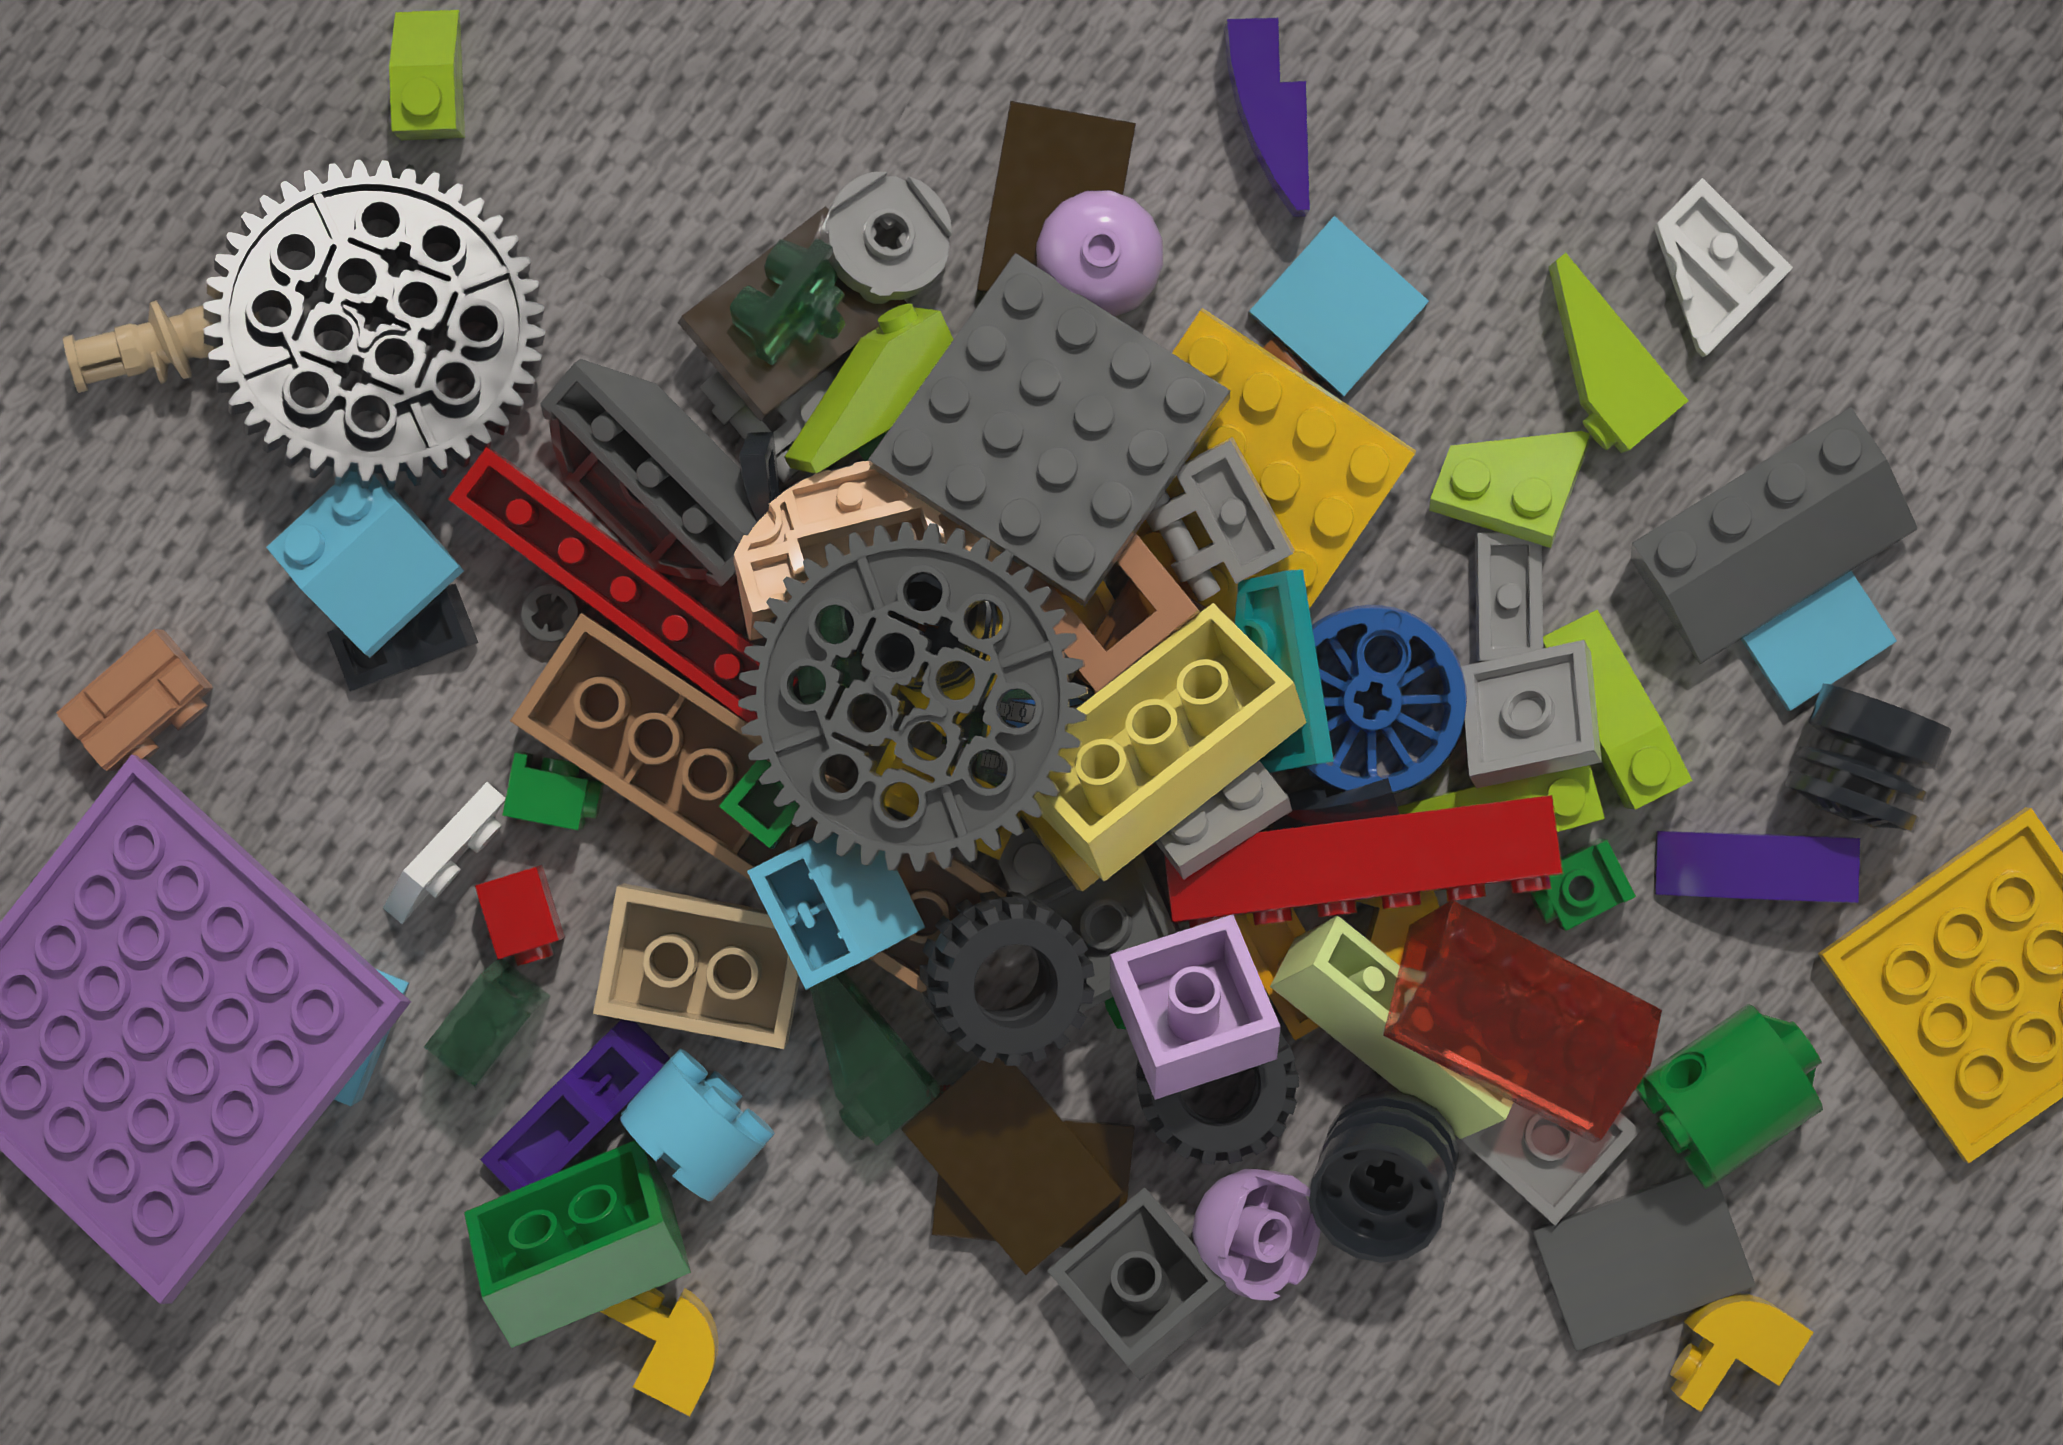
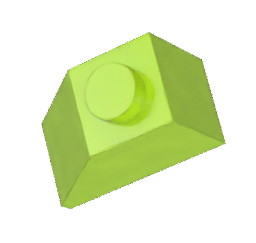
[389,10,465,141]

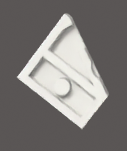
[1654,178,1793,357]
[383,782,505,924]

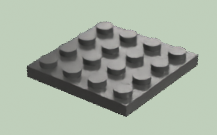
[868,253,1230,607]

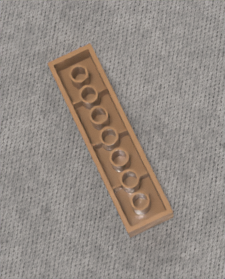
[510,613,1007,993]

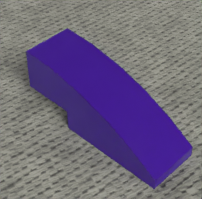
[1224,18,1310,217]
[1655,831,1860,903]
[480,1019,670,1192]

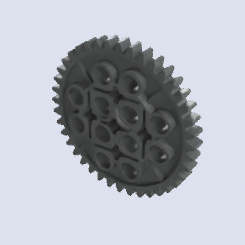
[738,522,1088,872]

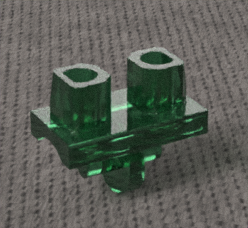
[729,238,846,365]

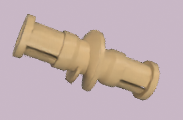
[63,300,262,393]

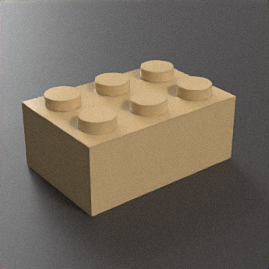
[593,883,800,1049]

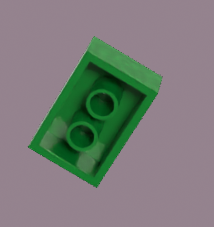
[464,1140,691,1348]

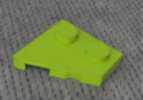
[1429,431,1590,548]

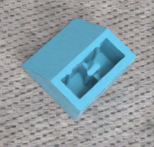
[747,833,925,990]

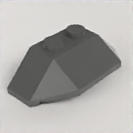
[540,359,757,587]

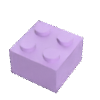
[1110,915,1280,1100]

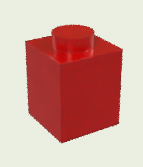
[475,865,565,966]

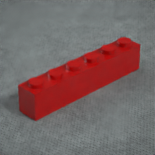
[448,447,801,723]
[1164,795,1563,928]

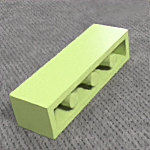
[1270,916,1528,1139]

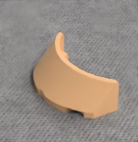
[734,461,1001,641]

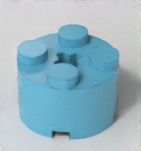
[620,1048,775,1201]

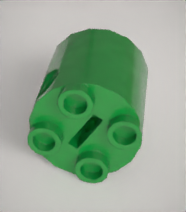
[1632,1004,1823,1189]

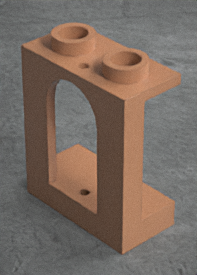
[1008,534,1200,692]

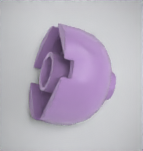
[1036,190,1163,317]
[1192,1169,1321,1301]

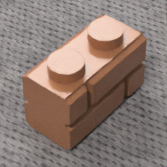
[56,629,213,771]

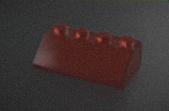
[1383,900,1662,1143]

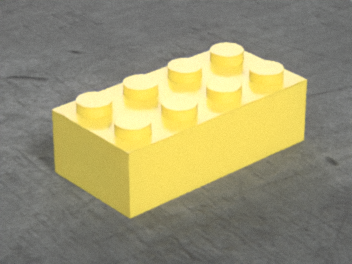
[1034,603,1307,881]

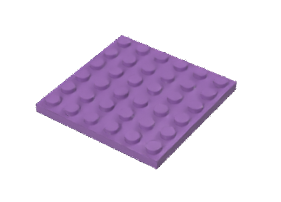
[0,755,411,1304]

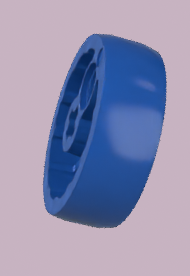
[1301,605,1467,794]

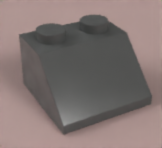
[1047,1187,1237,1381]

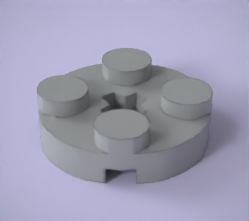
[820,172,952,304]

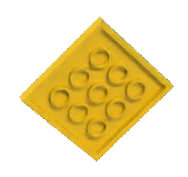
[1136,308,1416,624]
[1818,807,2063,1163]

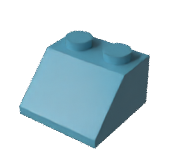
[266,471,464,658]

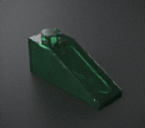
[810,970,943,1146]

